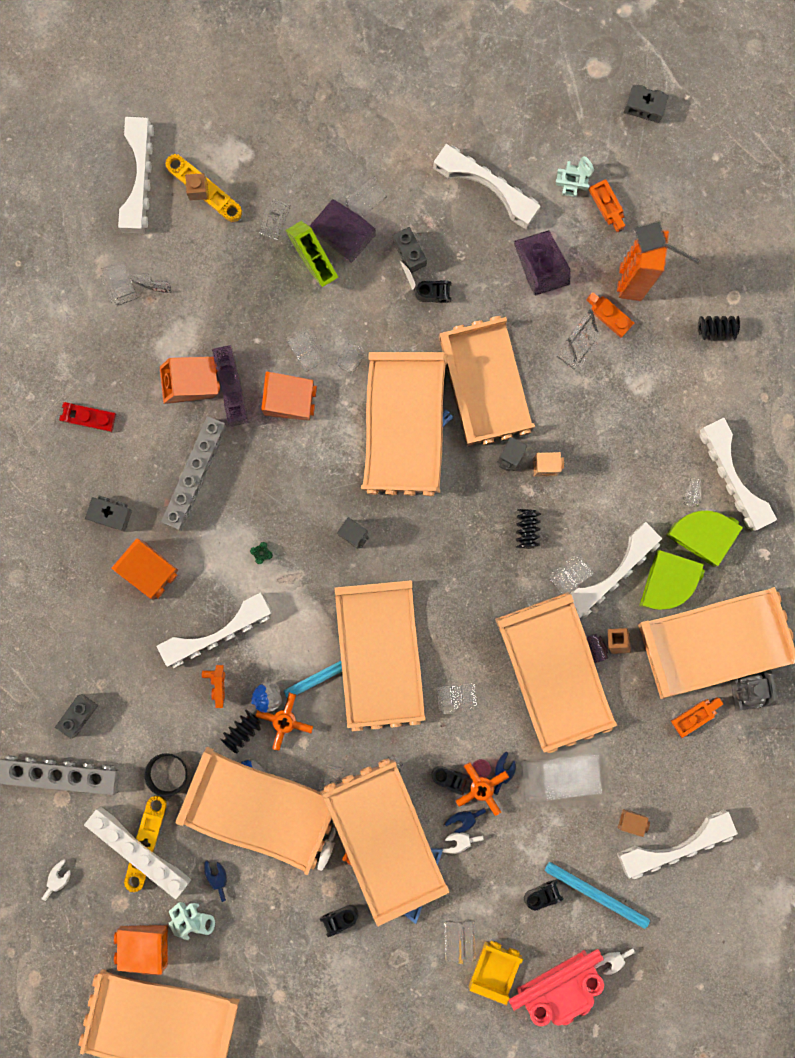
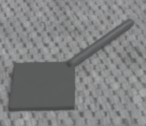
[634,221,700,264]

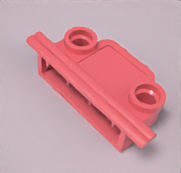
[508,949,604,1026]

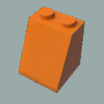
[160,357,220,404]
[261,371,317,421]
[111,538,178,599]
[114,925,168,975]

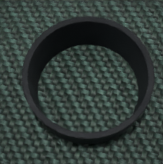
[144,753,187,797]

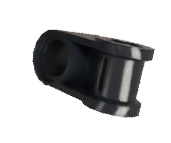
[415,280,452,303]
[431,766,470,795]
[524,880,564,911]
[319,905,358,937]

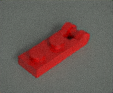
[59,402,116,432]

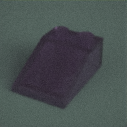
[309,199,376,263]
[514,230,570,296]

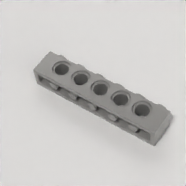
[161,416,227,531]
[0,755,119,795]

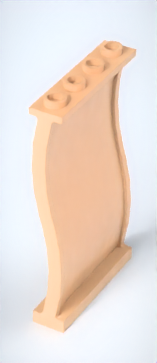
[361,352,448,496]
[334,580,425,731]
[638,587,795,699]
[495,592,617,753]
[176,747,332,875]
[320,758,450,926]
[79,969,240,1058]

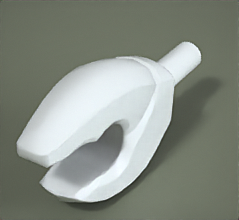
[317,827,337,871]
[442,833,484,854]
[42,859,71,901]
[594,948,635,975]

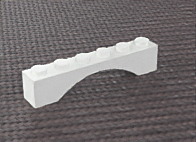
[118,117,154,234]
[433,144,540,229]
[699,418,777,531]
[570,522,662,619]
[157,593,273,668]
[84,807,192,899]
[617,810,738,879]

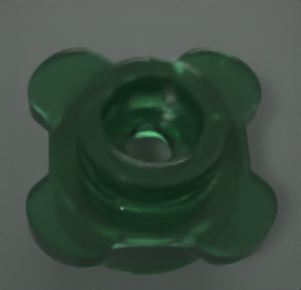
[250,542,273,564]

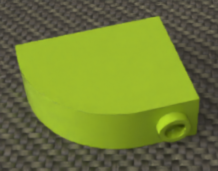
[285,221,339,287]
[666,511,743,567]
[639,550,705,610]

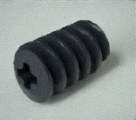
[698,316,740,340]
[516,509,541,549]
[220,709,262,753]

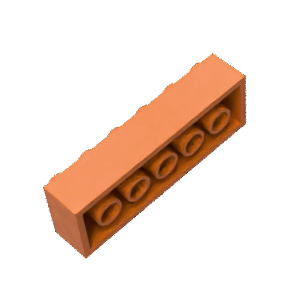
[617,230,669,301]

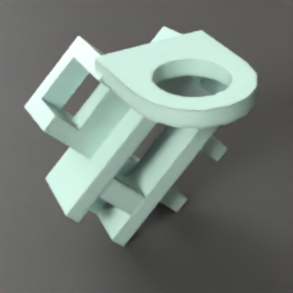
[556,156,594,197]
[168,902,215,940]

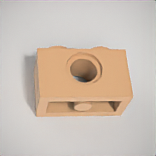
[533,452,564,477]

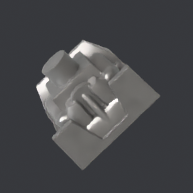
[731,670,777,711]

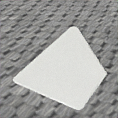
[400,260,416,290]

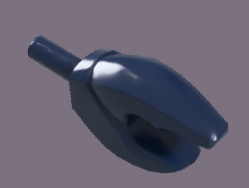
[494,752,516,795]
[444,808,486,833]
[204,860,227,902]

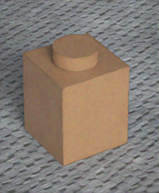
[185,173,209,201]
[608,628,631,654]
[618,809,650,837]

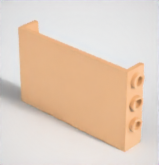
[439,316,535,446]

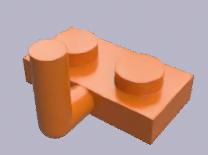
[202,665,225,708]

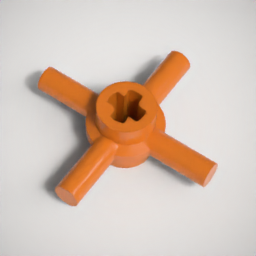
[255,693,313,751]
[456,762,509,816]

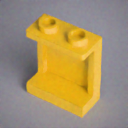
[469,941,523,1005]

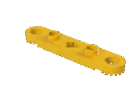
[166,154,242,222]
[124,795,167,892]

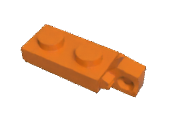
[588,179,625,232]
[586,292,634,338]
[671,697,724,738]

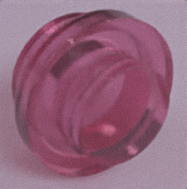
[472,759,491,778]

